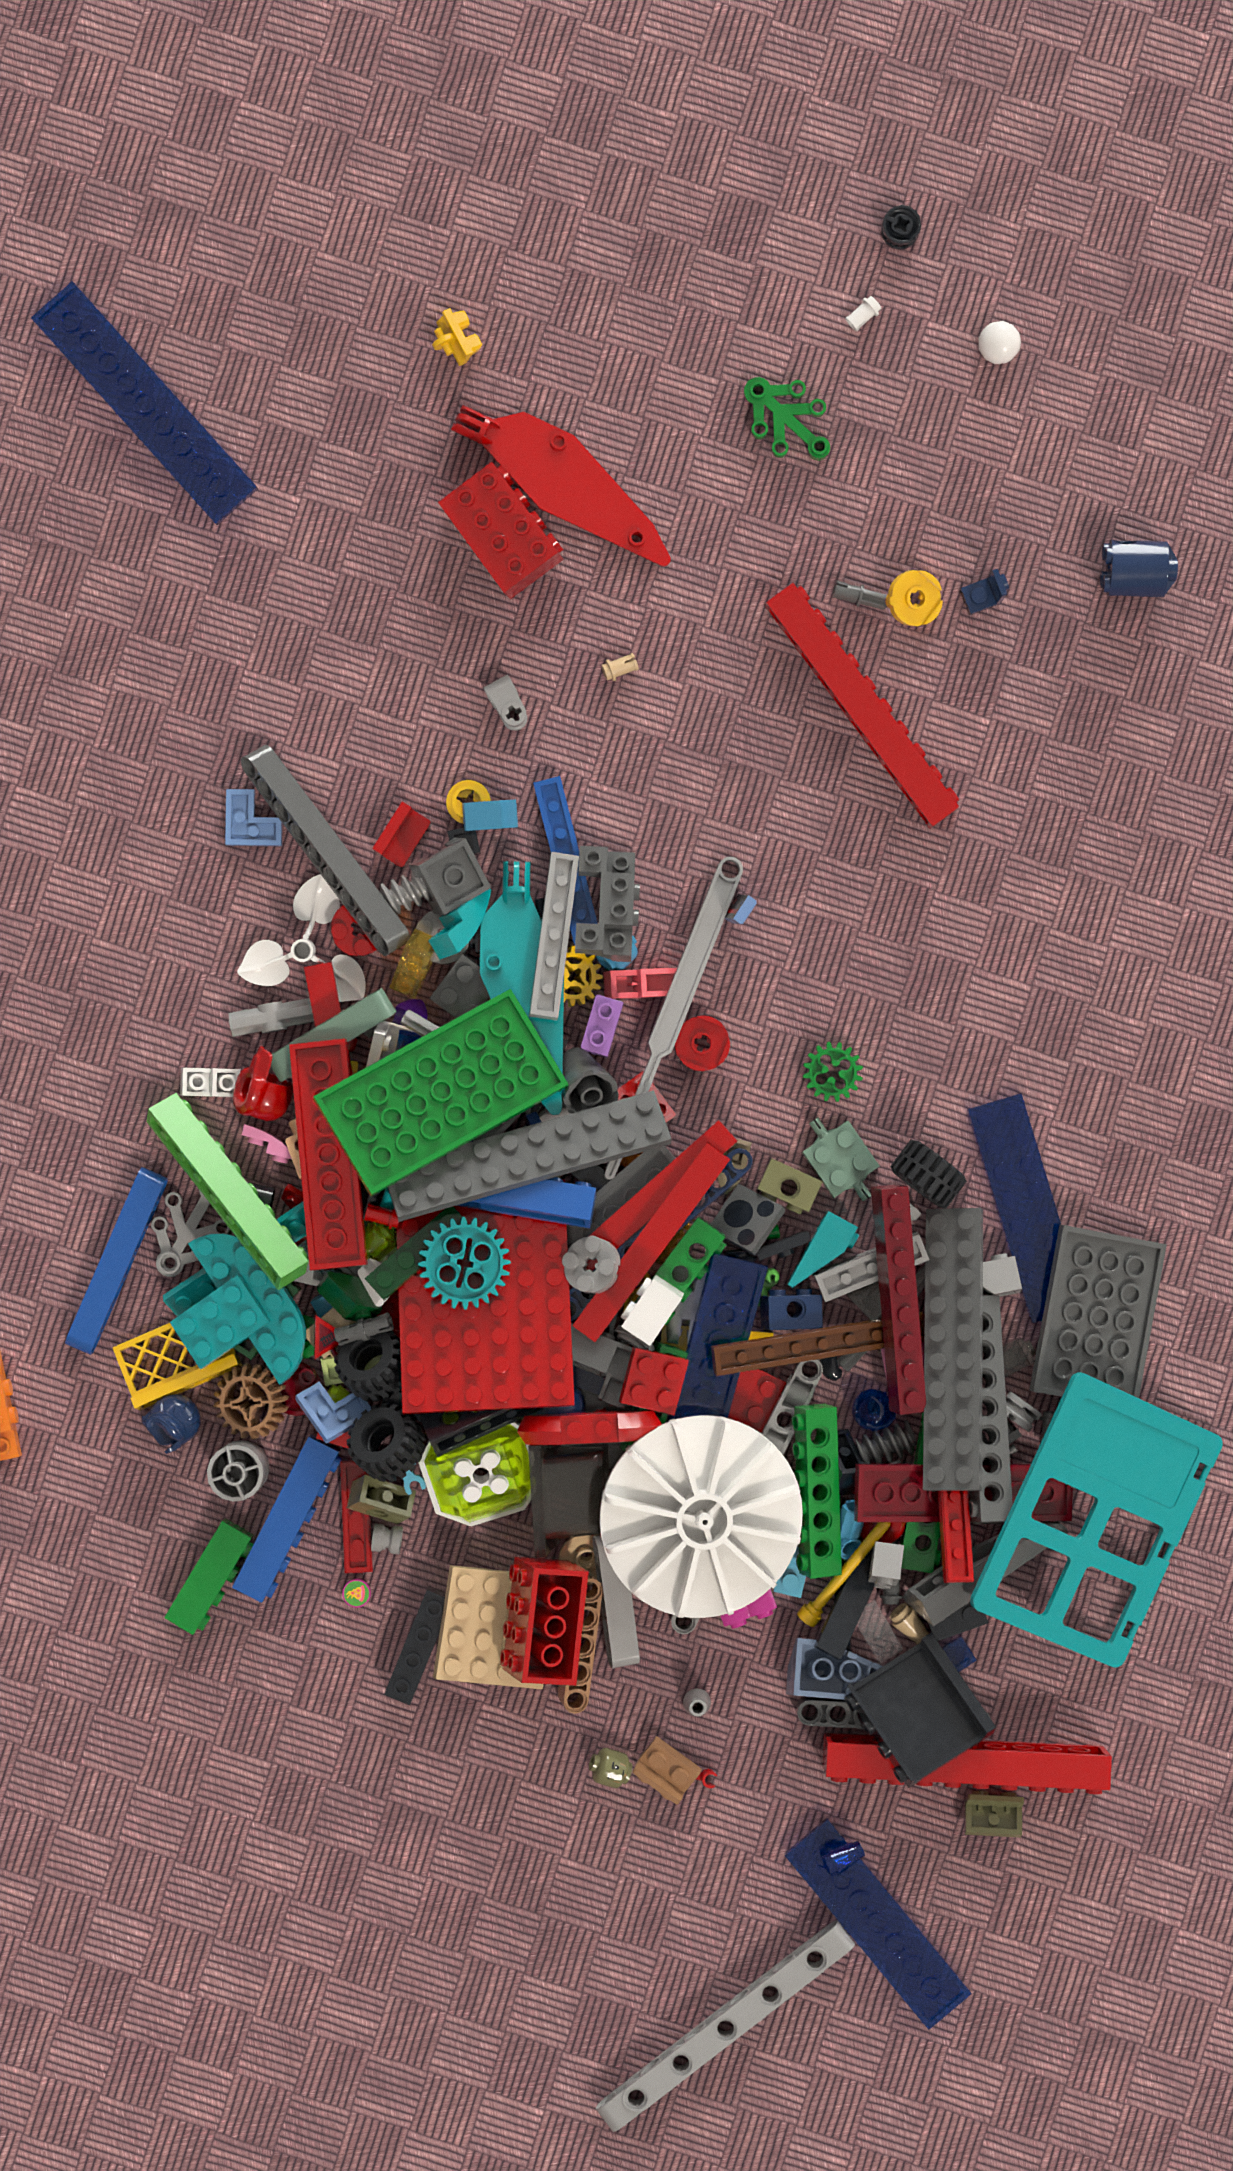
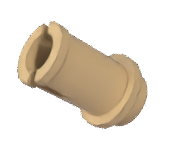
[601,653,639,681]

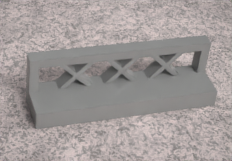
[813,1231,929,1302]

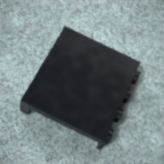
[844,1633,996,1788]

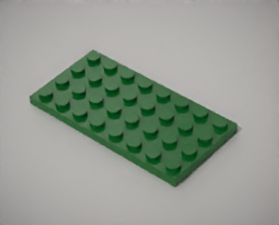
[313,989,569,1196]

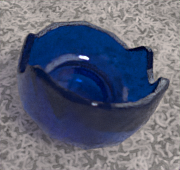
[852,1389,896,1432]

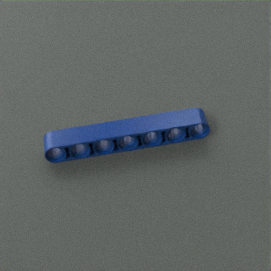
[65,1167,168,1355]

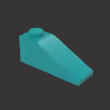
[786,1211,859,1287]

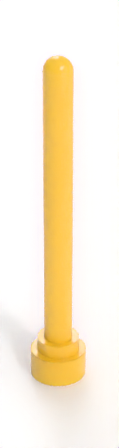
[797,1522,891,1627]

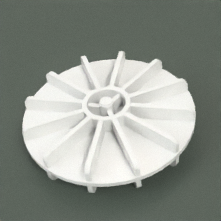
[599,1415,803,1618]

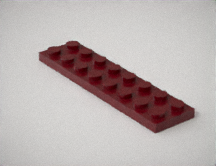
[854,1464,1073,1522]

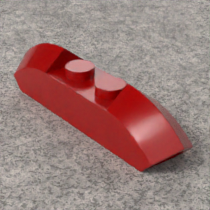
[517,1410,662,1445]

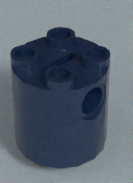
[1100,540,1178,597]

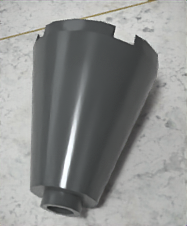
[563,1047,619,1114]

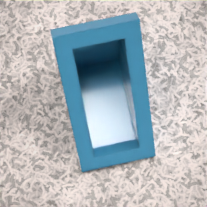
[462,799,518,831]

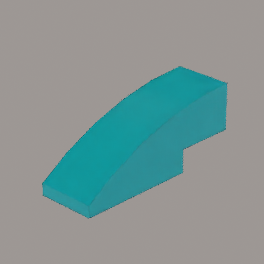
[428,889,491,960]

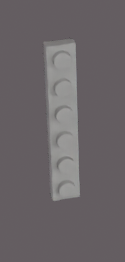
[529,852,579,1020]

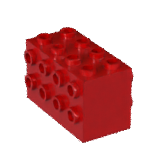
[438,462,564,599]
[500,1557,589,1686]

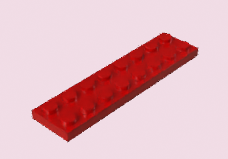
[289,1038,368,1271]

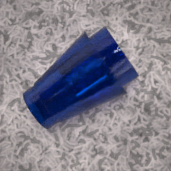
[821,1840,865,1876]

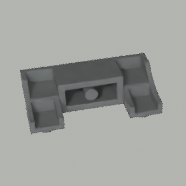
[575,846,640,962]
[571,1321,632,1410]

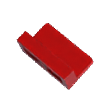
[372,801,431,868]

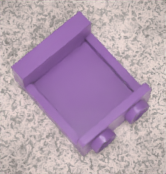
[581,995,624,1059]

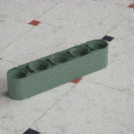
[271,988,397,1082]

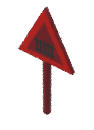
[314,1315,338,1359]

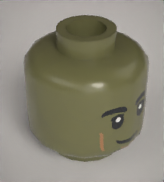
[589,1748,632,1788]

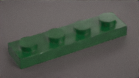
[365,1206,469,1301]

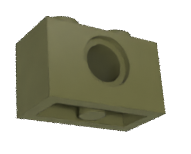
[757,1158,823,1215]
[347,1475,416,1524]

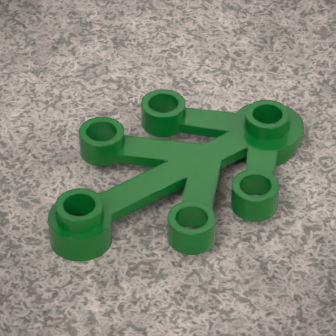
[744,377,830,461]

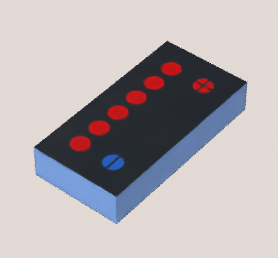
[725,894,757,924]

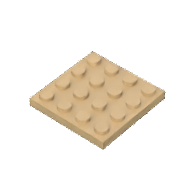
[433,1565,543,1689]

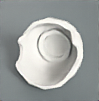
[978,321,1021,364]

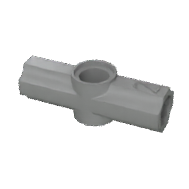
[228,998,314,1037]

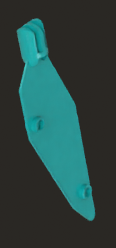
[480,861,564,1115]

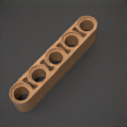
[558,1572,603,1714]

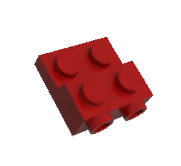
[710,1369,786,1433]

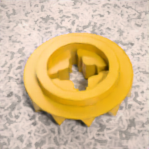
[446,780,491,824]

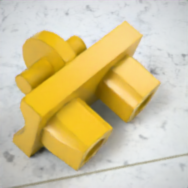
[432,308,482,366]

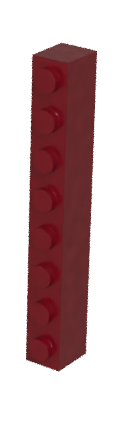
[871,1184,926,1415]

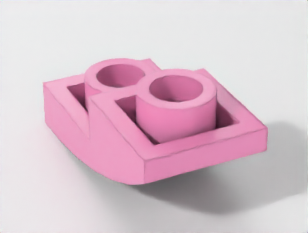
[242,1124,292,1164]

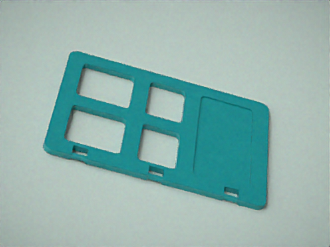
[970,1372,1223,1668]

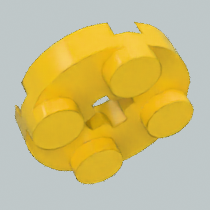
[885,570,943,626]

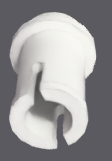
[845,296,881,332]

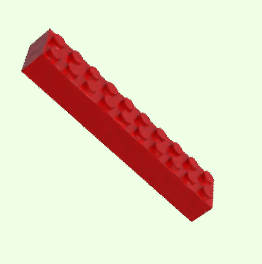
[823,1733,1112,1794]

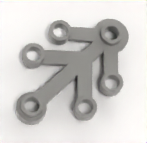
[151,1190,231,1277]

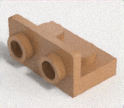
[632,1736,702,1805]

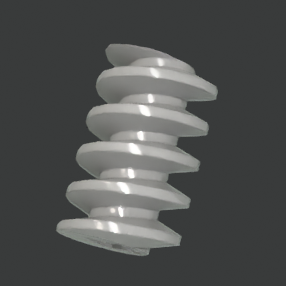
[380,872,432,915]

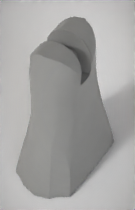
[666,1266,722,1347]

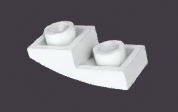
[180,1068,241,1097]

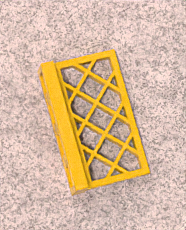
[113,1323,243,1411]

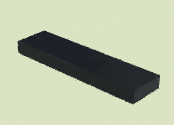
[814,1550,874,1660]

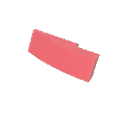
[603,968,677,1000]

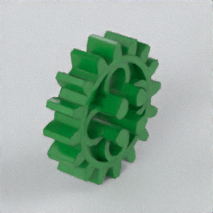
[802,1042,863,1102]

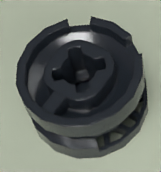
[881,205,921,250]

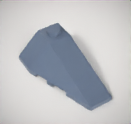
[786,1638,883,1700]

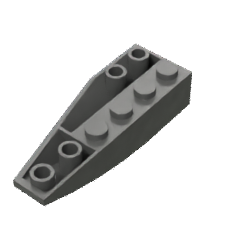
[903,1521,1069,1627]

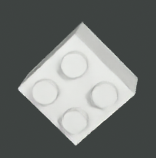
[621,1275,684,1346]

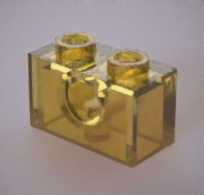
[389,929,436,999]

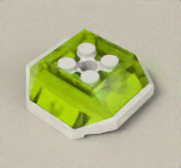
[419,1410,543,1526]

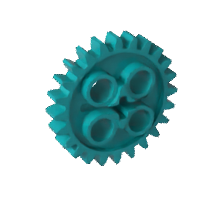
[417,1217,511,1310]

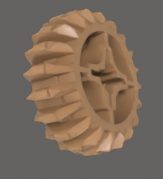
[213,1363,289,1439]

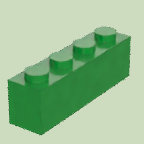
[164,1518,254,1635]

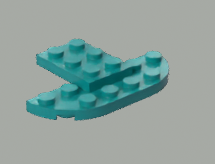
[170,1234,306,1385]

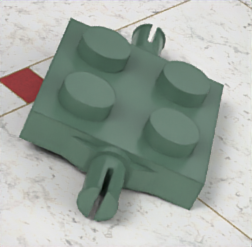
[801,1117,879,1202]

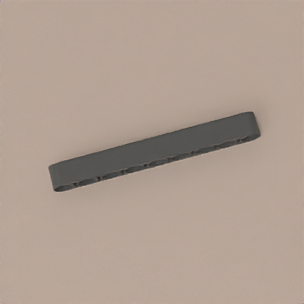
[241,745,410,956]

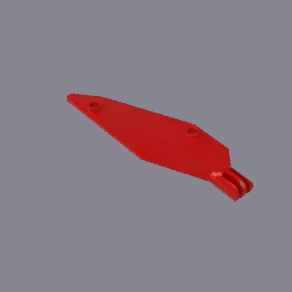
[451,405,671,567]

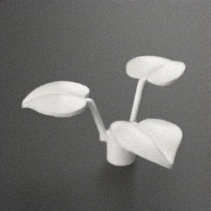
[237,874,366,1002]

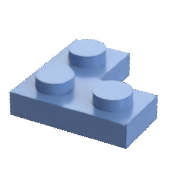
[225,789,283,846]
[295,1381,371,1444]

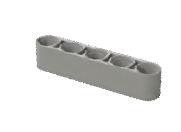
[592,1535,640,1669]

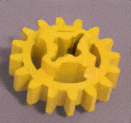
[564,946,603,1007]

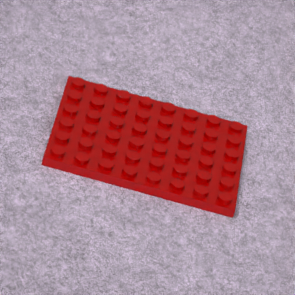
[396,1179,575,1414]

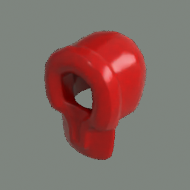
[233,1046,293,1121]

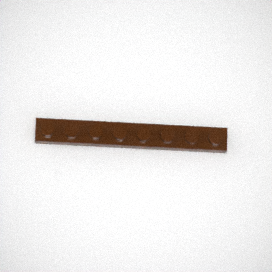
[711,1311,925,1376]

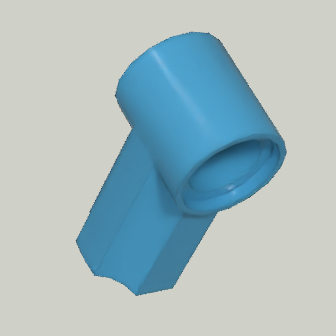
[840,1500,864,1560]

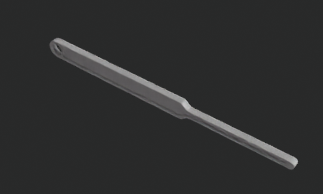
[603,857,743,1180]

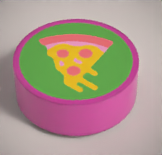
[342,1578,371,1608]

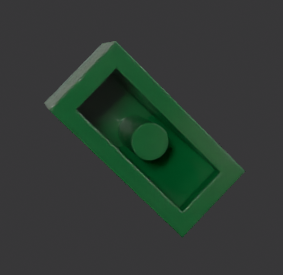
[317,1271,382,1322]

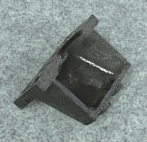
[528,1445,612,1557]

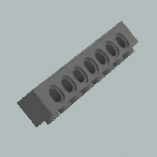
[969,1295,1013,1524]

